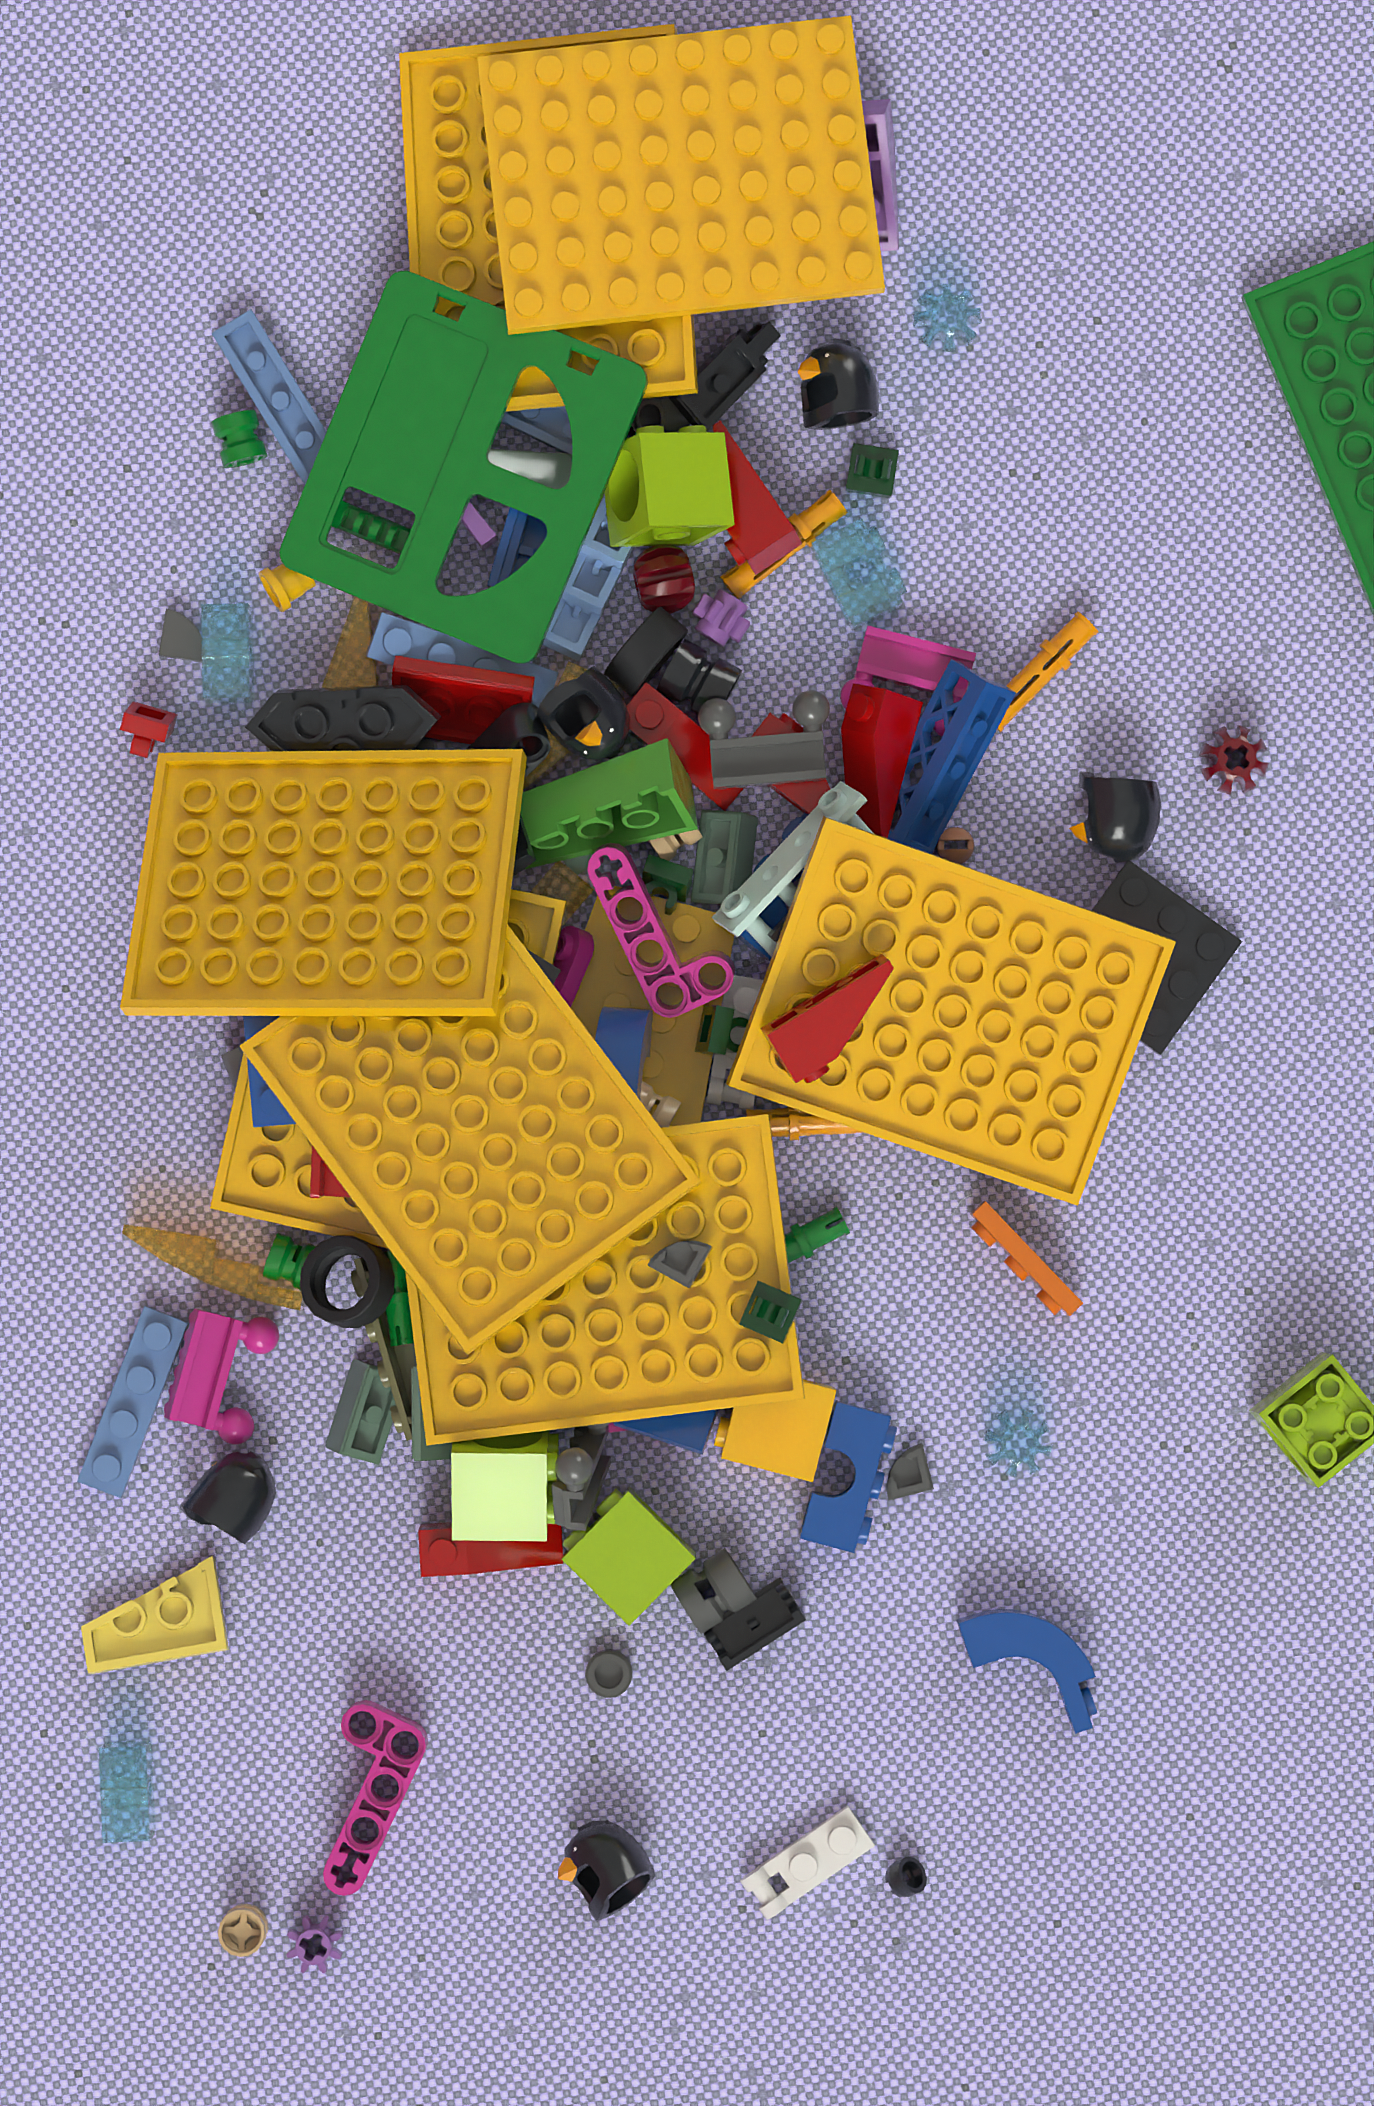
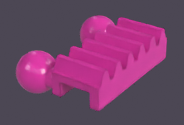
[840,625,976,737]
[164,1308,279,1445]

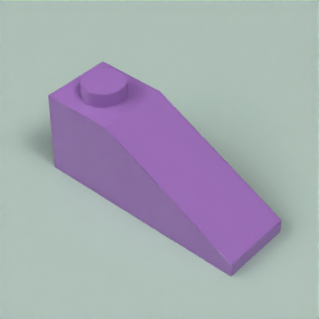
[862,99,899,251]

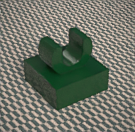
[845,443,899,498]
[642,854,693,915]
[695,1005,749,1055]
[739,1281,803,1344]

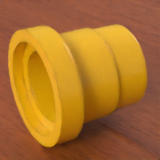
[258,563,316,612]

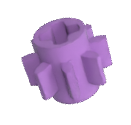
[692,589,750,647]
[286,1915,343,1974]

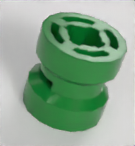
[211,410,268,468]
[262,1232,316,1290]

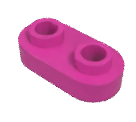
[553,925,594,1007]

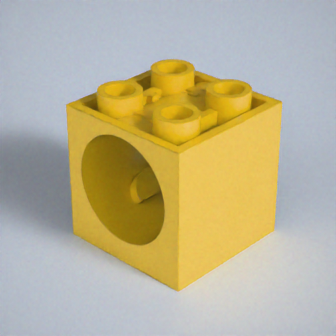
[714,1379,837,1482]

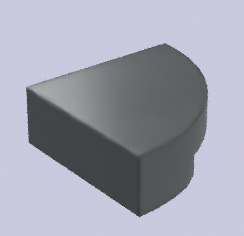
[159,609,207,663]
[648,1241,713,1288]
[887,1443,934,1501]

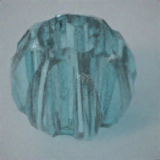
[912,283,982,353]
[983,1407,1054,1478]

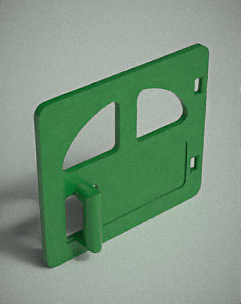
[279,271,648,664]

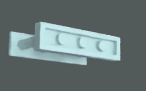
[712,781,874,957]

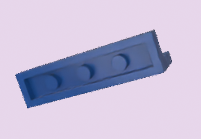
[887,659,1016,854]

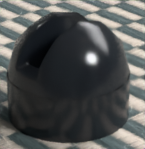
[885,1856,927,1897]

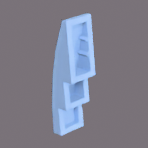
[542,495,634,662]

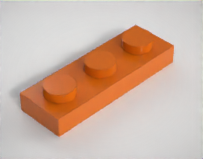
[970,1201,1083,1316]

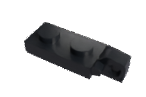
[669,321,781,431]

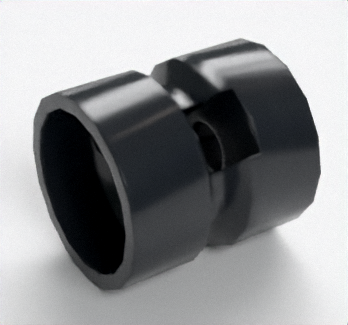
[656,638,742,714]

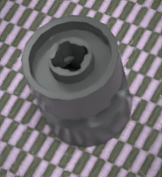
[670,1548,757,1634]

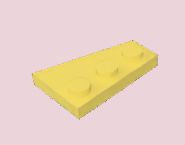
[81,1556,229,1675]

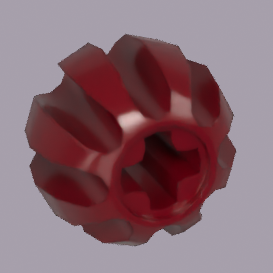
[632,544,695,614]
[1199,725,1269,795]

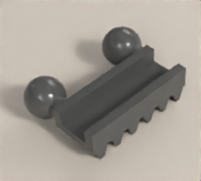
[698,690,830,790]
[552,1423,611,1531]

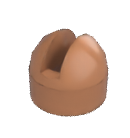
[936,827,974,864]

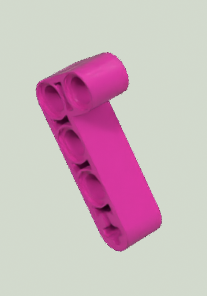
[587,843,735,1018]
[323,1700,428,1896]

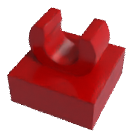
[120,701,178,758]

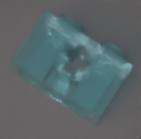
[811,518,907,632]
[201,603,254,703]
[99,1741,155,1843]

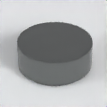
[585,1649,632,1698]

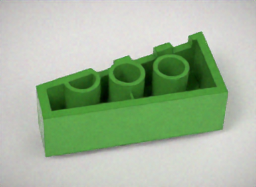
[520,738,698,869]

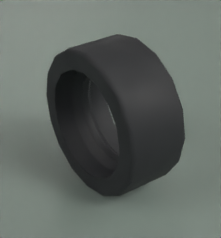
[604,607,688,697]
[299,1235,395,1328]

